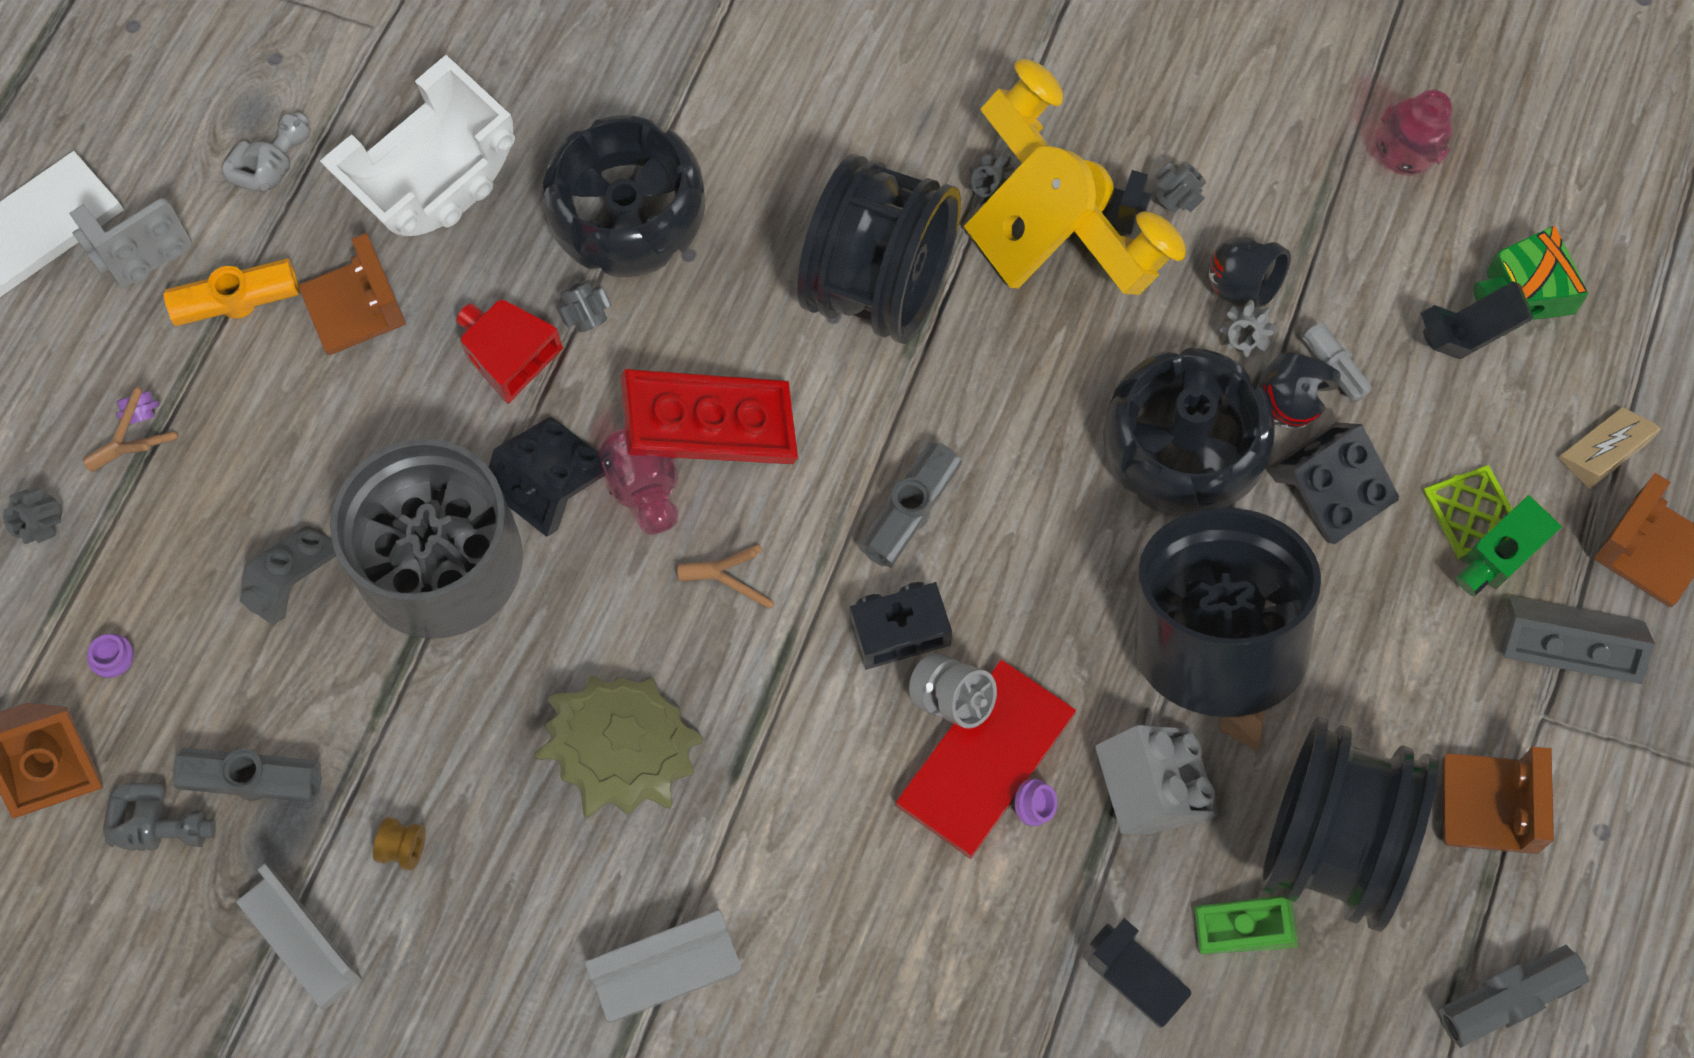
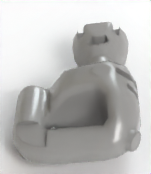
[222,112,311,191]

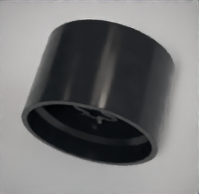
[1135,507,1321,717]

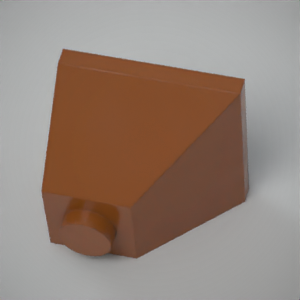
[0,703,103,819]

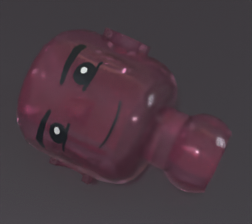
[1375,90,1453,176]
[599,427,678,535]

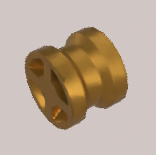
[373,816,426,871]

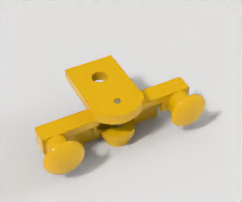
[964,59,1186,295]

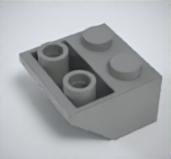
[1095,725,1219,834]

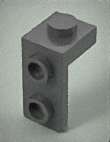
[240,526,336,625]

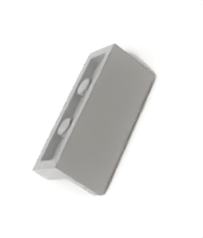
[236,863,362,1011]
[584,910,742,1023]

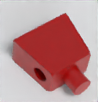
[456,300,563,404]

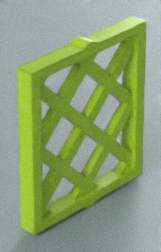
[1422,465,1513,560]

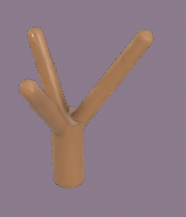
[83,387,178,472]
[677,545,774,609]

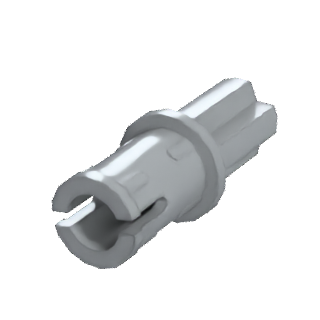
[1302,323,1372,402]

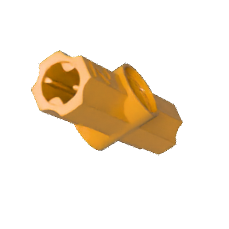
[163,258,300,327]

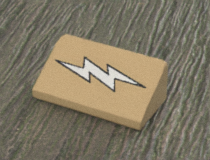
[1559,407,1661,489]

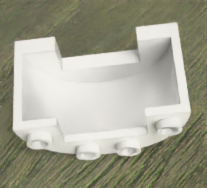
[320,55,515,236]

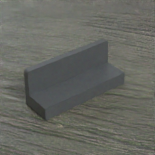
[1502,596,1655,684]

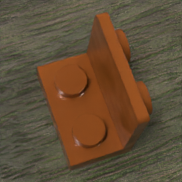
[299,233,406,355]
[1593,472,1694,607]
[1442,746,1554,854]

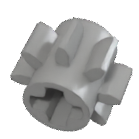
[1220,300,1278,357]

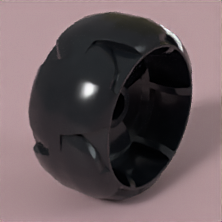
[543,115,705,277]
[1103,348,1275,517]

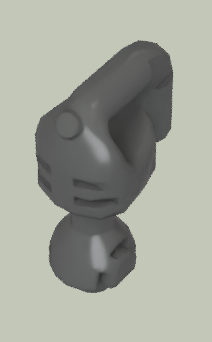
[103,783,216,851]

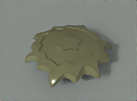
[534,676,703,817]

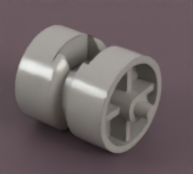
[909,653,997,728]

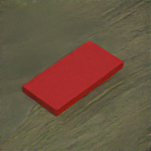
[620,369,798,465]
[896,660,1076,859]

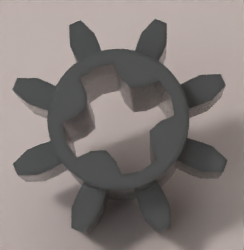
[968,154,1015,204]
[1154,161,1206,213]
[556,280,612,332]
[3,488,61,544]

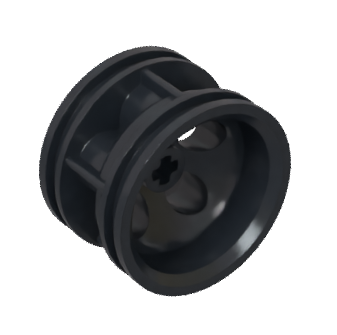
[797,154,961,344]

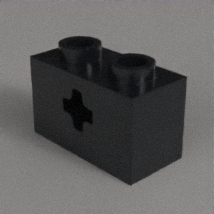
[850,582,952,670]

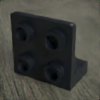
[488,417,613,537]
[1268,422,1399,544]

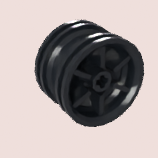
[1260,717,1438,932]

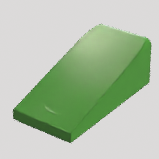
[1194,895,1299,954]

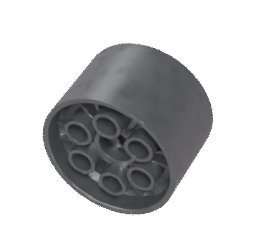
[330,439,523,639]

